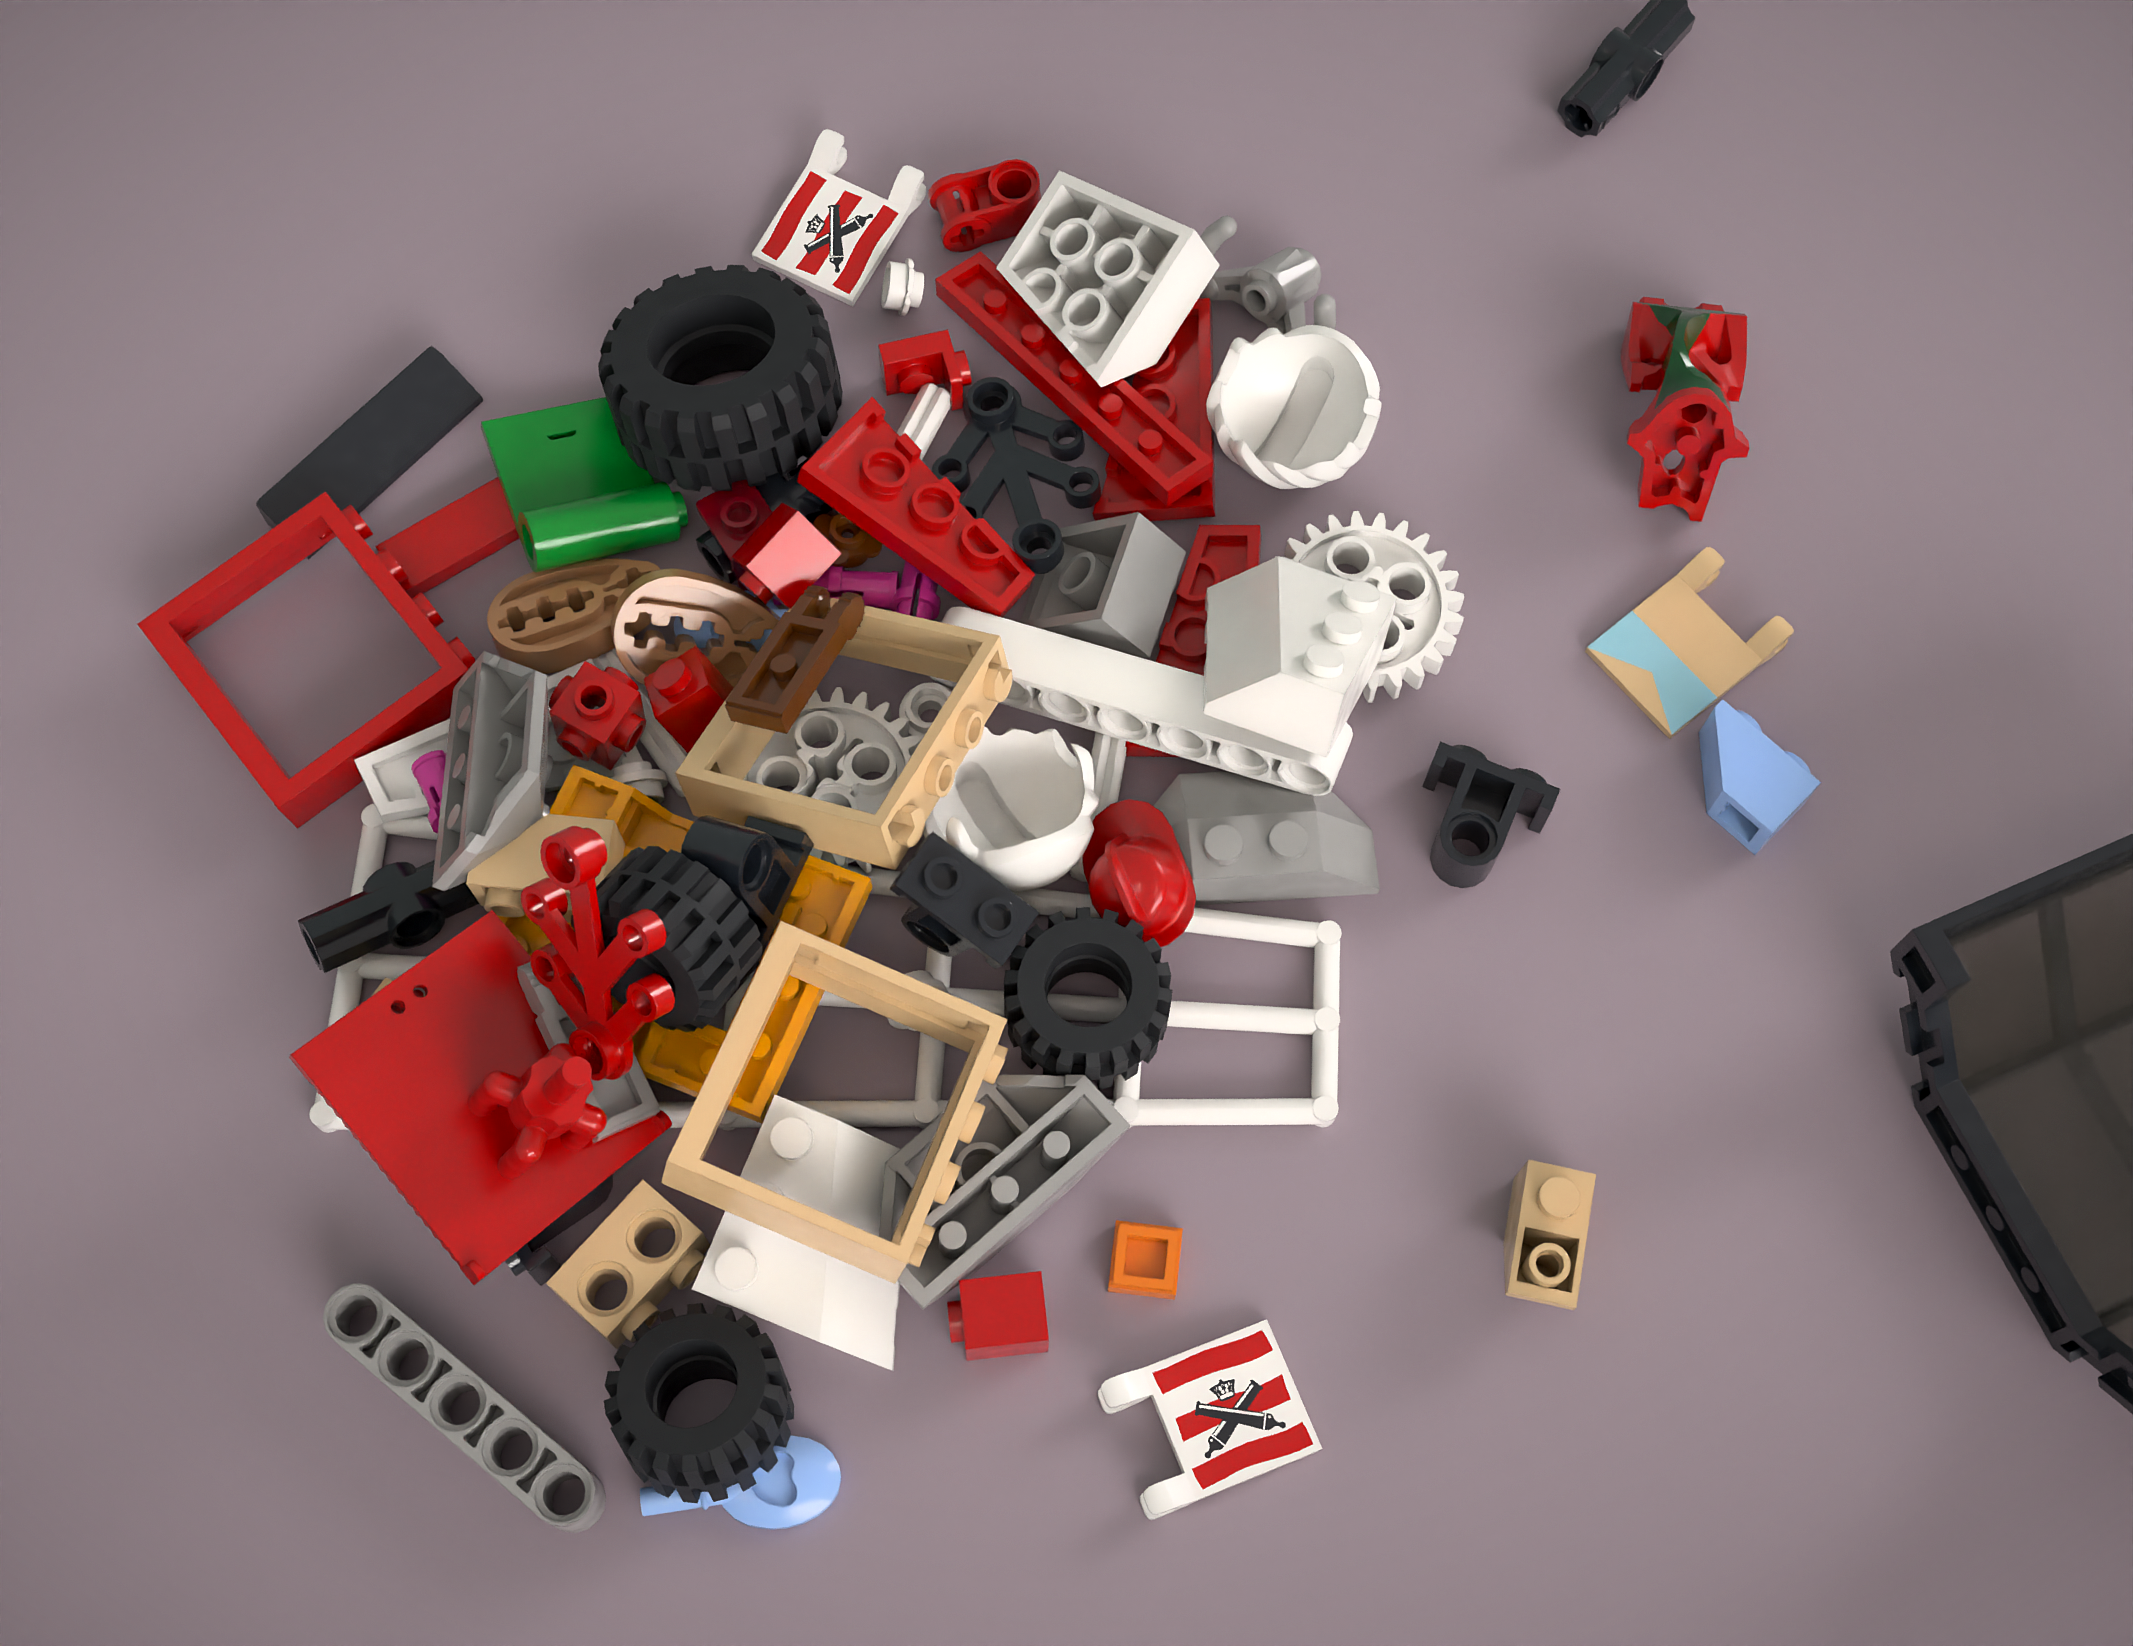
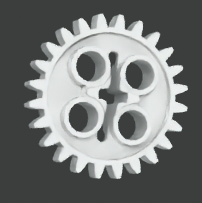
[1275,511,1464,703]
[743,687,922,873]

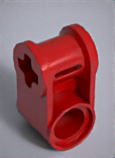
[928,159,1041,252]

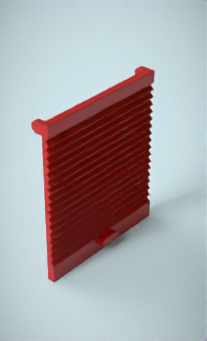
[289,910,672,1285]

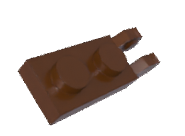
[725,585,865,734]

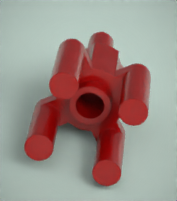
[468,1043,607,1180]

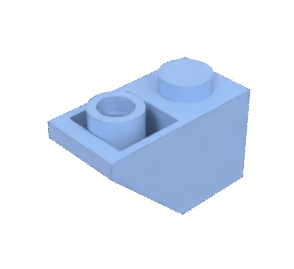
[1699,699,1821,855]

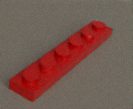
[935,251,1214,507]

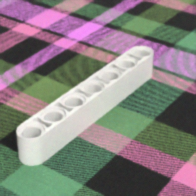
[930,606,1353,796]

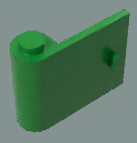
[481,397,688,572]

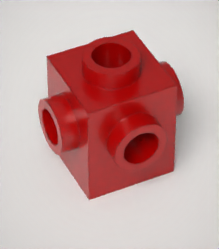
[549,661,646,771]

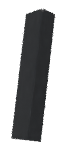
[256,346,483,559]

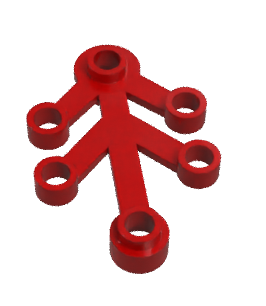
[521,826,675,1081]

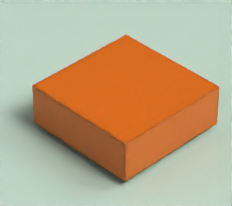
[1107,1220,1183,1300]

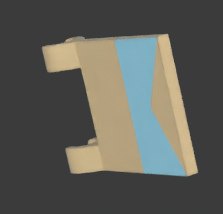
[1585,547,1794,739]

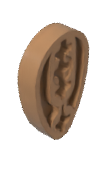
[487,558,661,674]
[611,568,780,687]

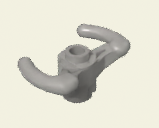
[1200,215,1336,335]

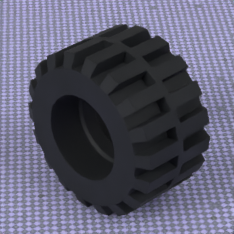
[570,846,762,1032]
[1004,907,1172,1090]
[604,1303,794,1503]

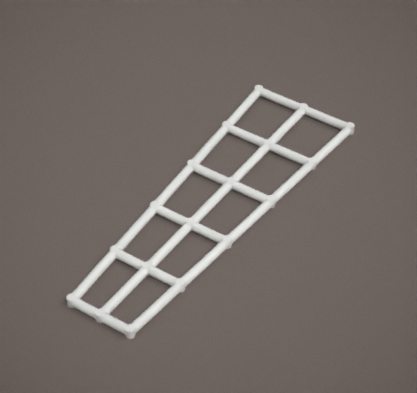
[309,804,1342,1133]

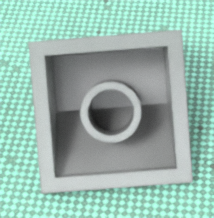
[1020,512,1186,658]

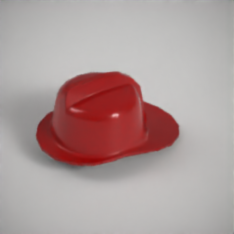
[1082,799,1196,947]

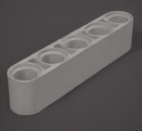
[323,1283,606,1533]

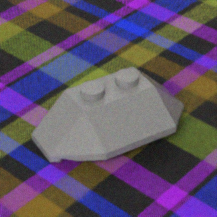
[432,651,553,891]
[1154,771,1380,906]
[879,1075,1130,1310]

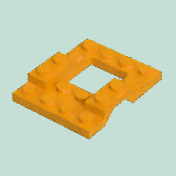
[497,764,873,1124]

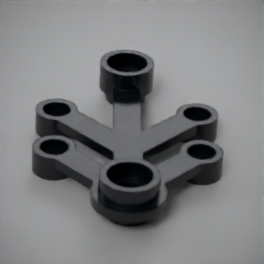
[932,377,1101,574]

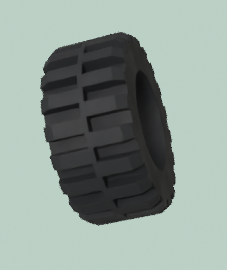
[598,265,843,492]

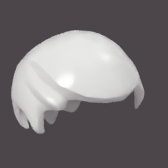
[1206,325,1382,489]
[923,726,1099,892]

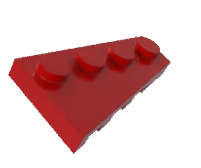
[1092,298,1215,521]
[797,397,1035,618]
[1125,525,1261,757]

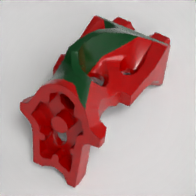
[1620,297,1749,522]

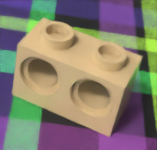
[546,1179,710,1349]

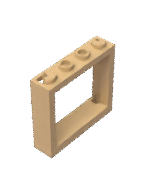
[675,598,1013,870]
[661,921,1008,1284]

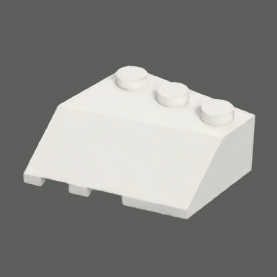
[996,170,1220,387]
[1203,556,1398,758]
[692,1095,900,1371]

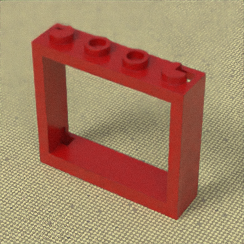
[137,492,476,829]

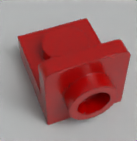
[878,329,972,411]

